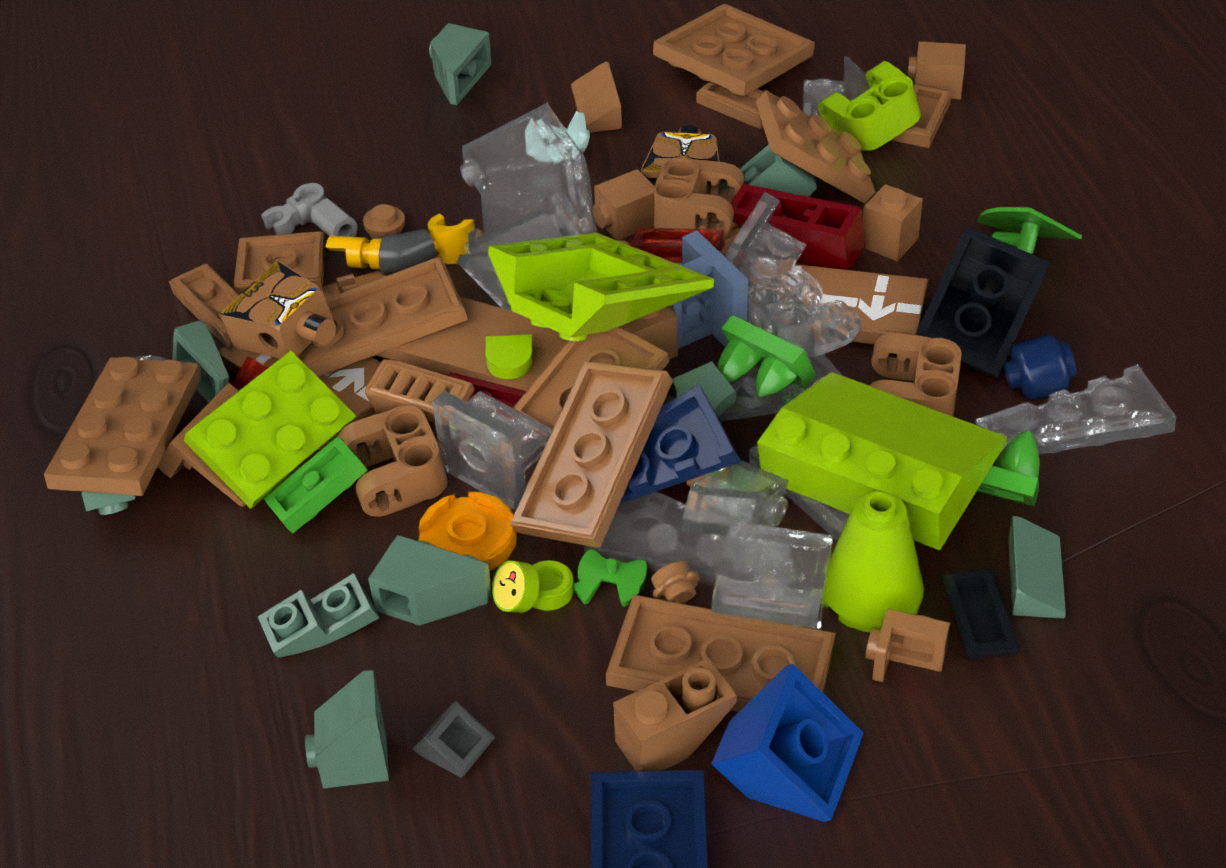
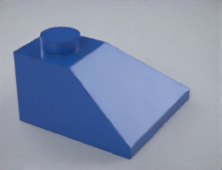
[711,664,864,822]

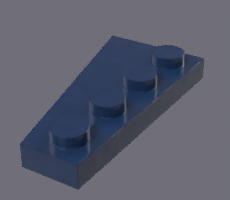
[620,384,742,504]

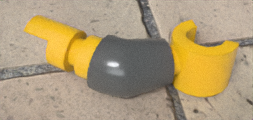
[326,213,477,275]

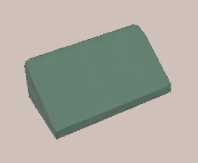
[1008,516,1066,619]

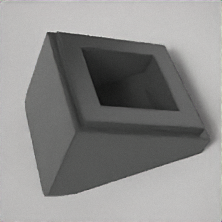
[412,701,495,778]

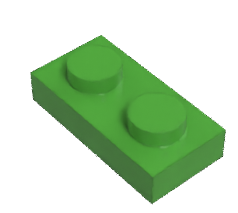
[263,436,368,534]

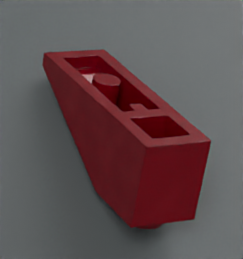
[730,184,866,270]

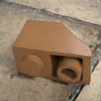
[613,658,737,772]

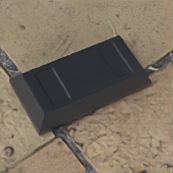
[941,569,1020,660]

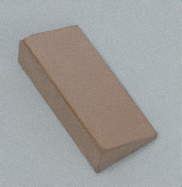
[571,62,622,133]

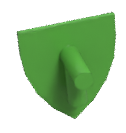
[977,207,1082,254]

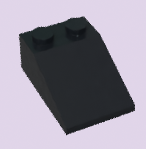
[915,226,1050,380]

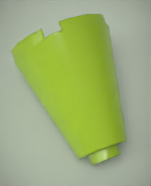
[821,491,924,632]

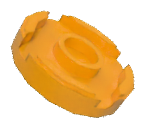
[419,492,517,571]

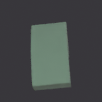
[258,573,379,658]

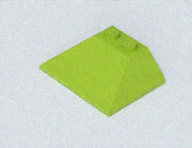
[488,232,714,341]

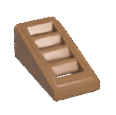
[365,359,475,425]

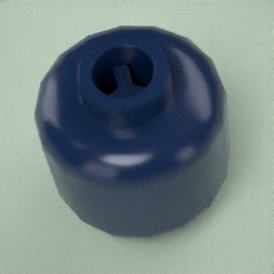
[1003,334,1077,401]

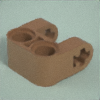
[654,157,744,240]
[869,333,962,417]
[337,405,448,517]

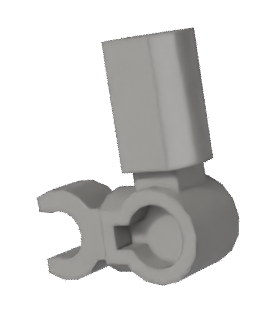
[262,183,358,237]

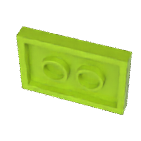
[183,350,357,509]

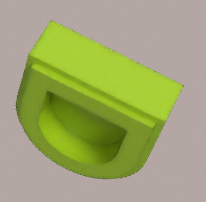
[485,334,533,380]

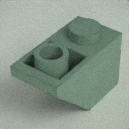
[368,535,492,626]

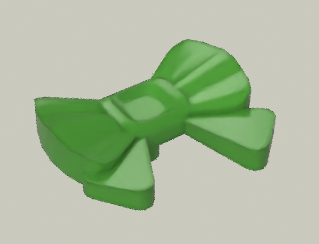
[574,549,648,607]

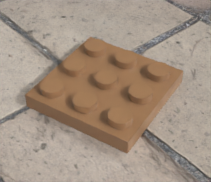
[653,3,815,96]

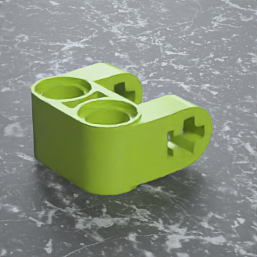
[818,61,921,151]

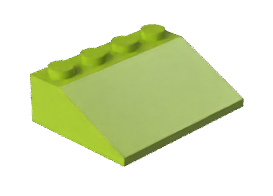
[757,372,1007,551]

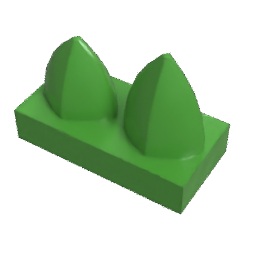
[717,315,816,397]
[977,430,1040,507]

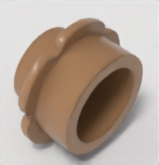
[651,561,700,604]

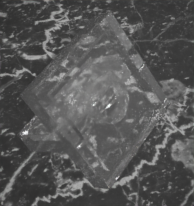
[725,192,806,309]
[432,391,553,510]
[712,521,833,629]

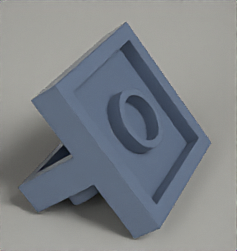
[669,231,748,349]

